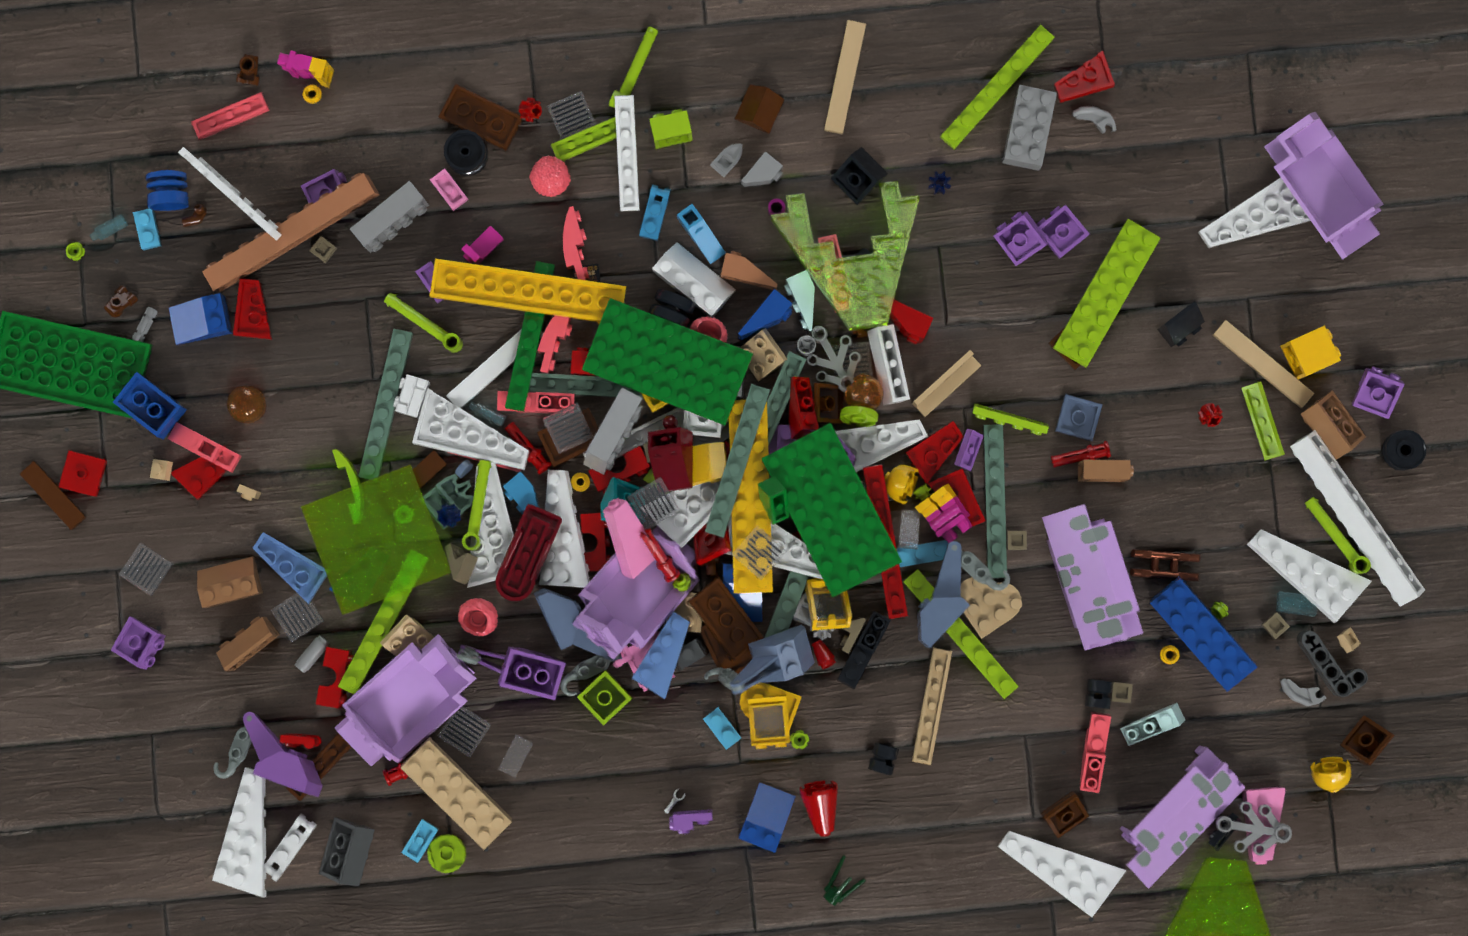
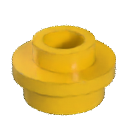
[303,84,322,104]
[571,472,590,492]
[1160,645,1180,664]

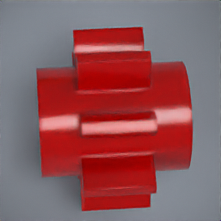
[518,97,542,122]
[1198,403,1223,427]

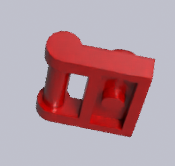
[280,733,322,749]

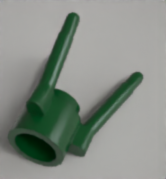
[823,855,866,906]

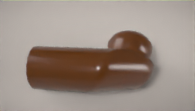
[182,204,207,227]

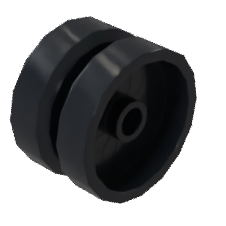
[444,130,488,176]
[648,289,696,328]

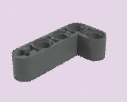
[1297,631,1368,697]

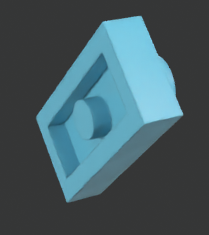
[133,209,162,250]
[703,707,741,750]
[401,819,439,863]

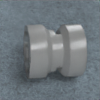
[797,335,816,357]

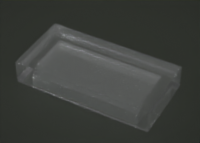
[898,510,921,550]
[498,734,534,778]

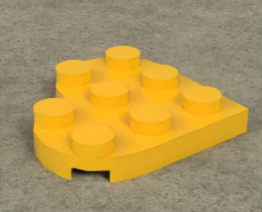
[740,682,802,746]

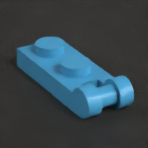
[639,184,671,241]

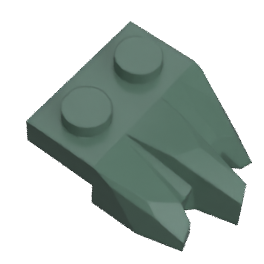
[419,474,473,530]

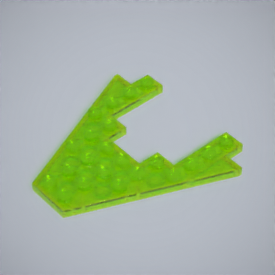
[771,181,920,331]
[1164,857,1271,936]

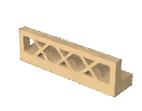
[912,350,981,417]

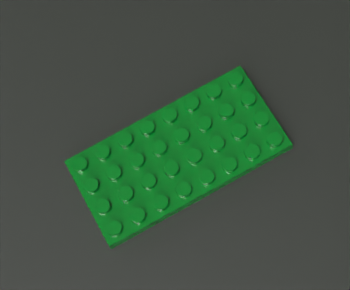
[582,298,753,426]
[0,311,152,419]
[761,423,902,598]

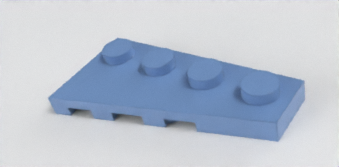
[253,532,329,604]
[632,612,690,699]

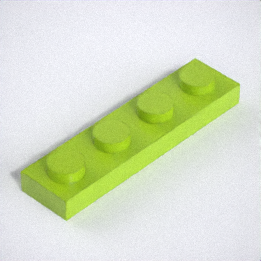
[550,117,617,161]
[1241,382,1285,460]
[972,403,1049,435]

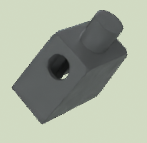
[676,637,709,672]

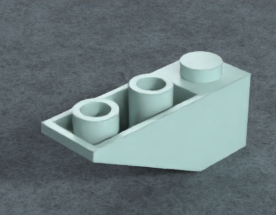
[784,270,815,333]
[1120,703,1185,746]

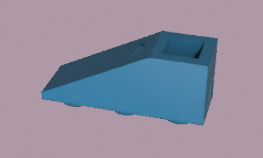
[677,204,726,265]
[503,471,539,515]

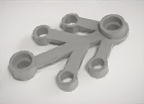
[807,326,861,393]
[1216,801,1292,856]

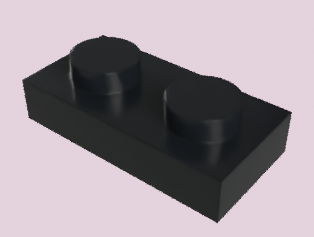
[1208,812,1242,851]

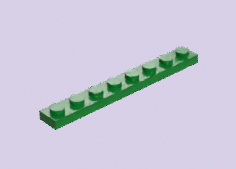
[505,261,555,412]

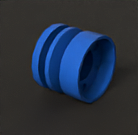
[146,170,189,211]

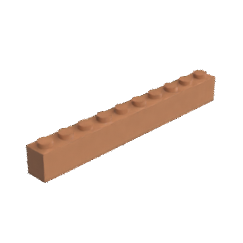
[202,173,380,293]

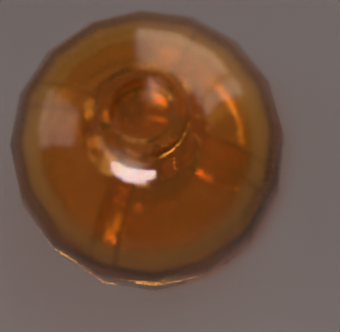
[845,374,884,410]
[227,385,267,424]

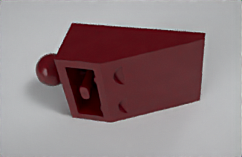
[648,415,693,493]

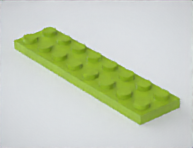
[1053,219,1160,368]

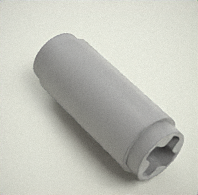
[295,635,330,673]

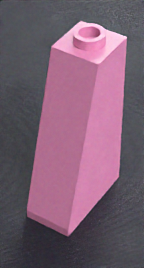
[603,498,655,579]
[1242,787,1285,865]

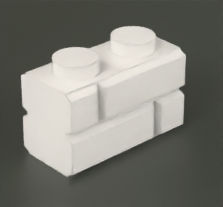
[394,374,431,419]

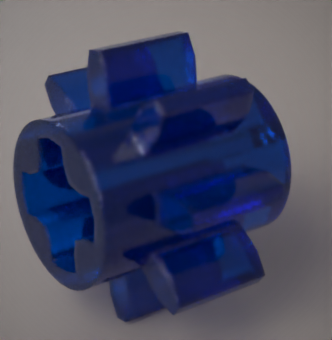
[928,171,951,195]
[437,503,461,528]

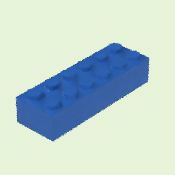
[1150,576,1257,692]

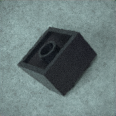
[831,147,888,205]
[1157,301,1205,347]

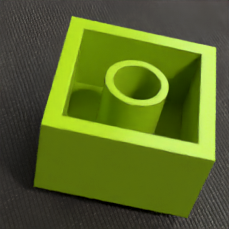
[649,109,693,149]
[577,670,633,726]

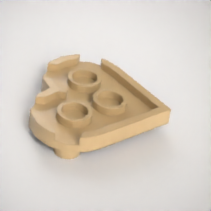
[961,577,1022,639]

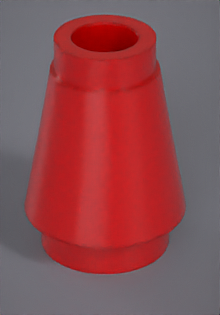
[812,640,836,670]

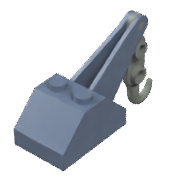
[917,541,1010,648]
[534,588,622,696]
[704,625,815,694]

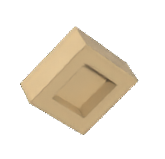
[150,459,173,481]
[237,484,261,501]
[1337,627,1361,653]

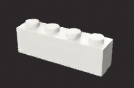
[867,324,910,406]

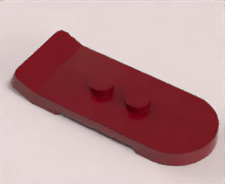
[495,504,562,601]

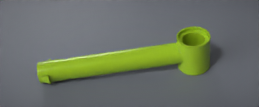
[609,27,658,108]
[384,293,463,353]
[462,460,492,551]
[1304,497,1371,575]

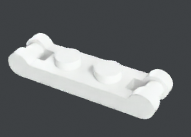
[264,813,317,882]

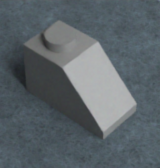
[741,152,783,187]

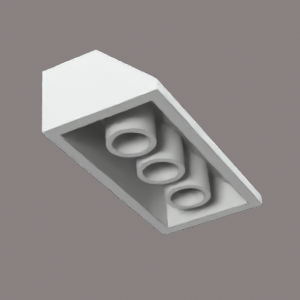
[652,243,736,317]

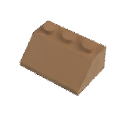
[1301,390,1366,460]
[197,556,263,608]
[216,616,280,671]

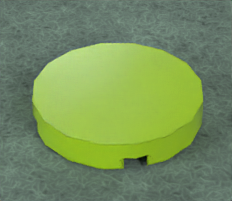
[840,406,878,427]
[427,834,467,873]

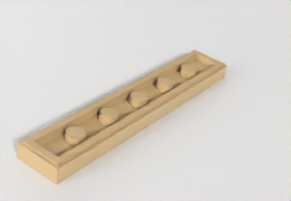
[824,20,866,135]
[1213,320,1314,408]
[912,647,952,765]

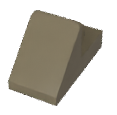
[445,543,478,584]
[840,618,866,654]

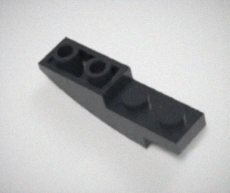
[837,611,891,689]

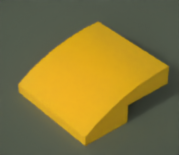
[693,442,727,486]

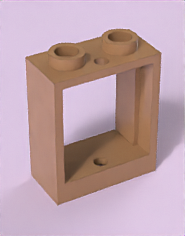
[1078,460,1134,482]

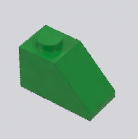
[758,476,790,525]

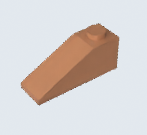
[721,251,777,290]

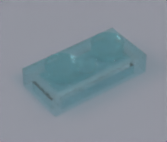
[1276,591,1317,616]

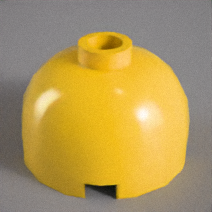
[884,465,919,505]
[1310,757,1351,793]

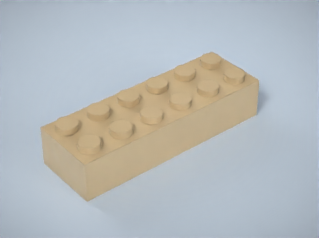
[401,737,512,850]

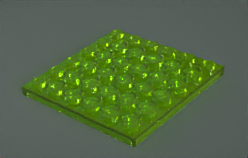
[301,465,451,615]

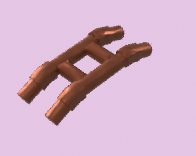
[1130,549,1201,581]

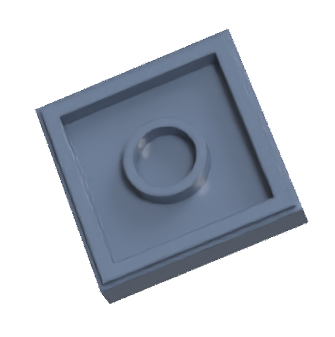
[1055,394,1103,442]

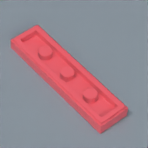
[191,92,270,140]

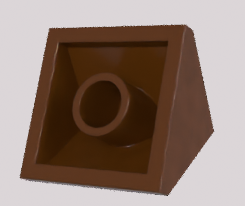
[735,85,784,134]
[813,383,843,424]
[1340,716,1394,766]
[1040,791,1089,838]

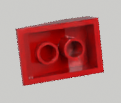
[877,294,933,344]

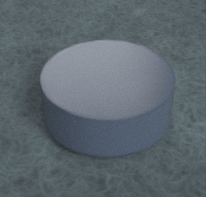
[455,459,473,478]

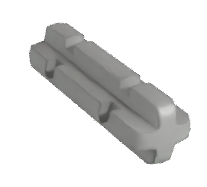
[132,307,158,342]

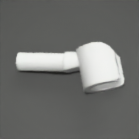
[664,789,685,814]

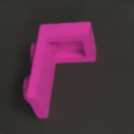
[462,226,504,265]

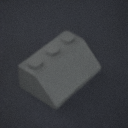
[319,817,374,887]

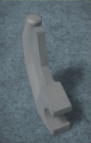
[1072,106,1116,134]
[1280,678,1326,706]

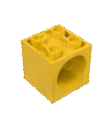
[1280,325,1341,380]

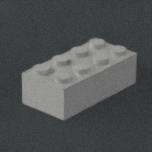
[1002,85,1057,171]
[350,181,429,253]
[583,388,643,475]

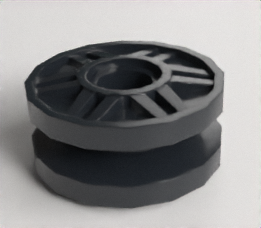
[1381,430,1427,471]

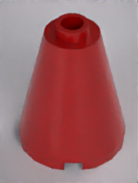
[799,780,838,837]

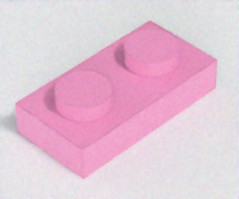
[430,169,468,211]

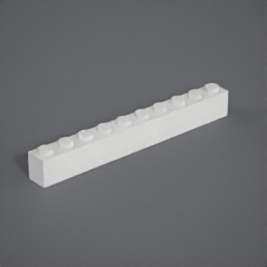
[1290,430,1425,606]

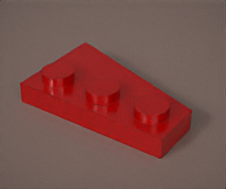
[1054,51,1115,103]
[233,279,272,340]
[905,421,964,485]
[171,445,230,500]
[928,468,986,526]

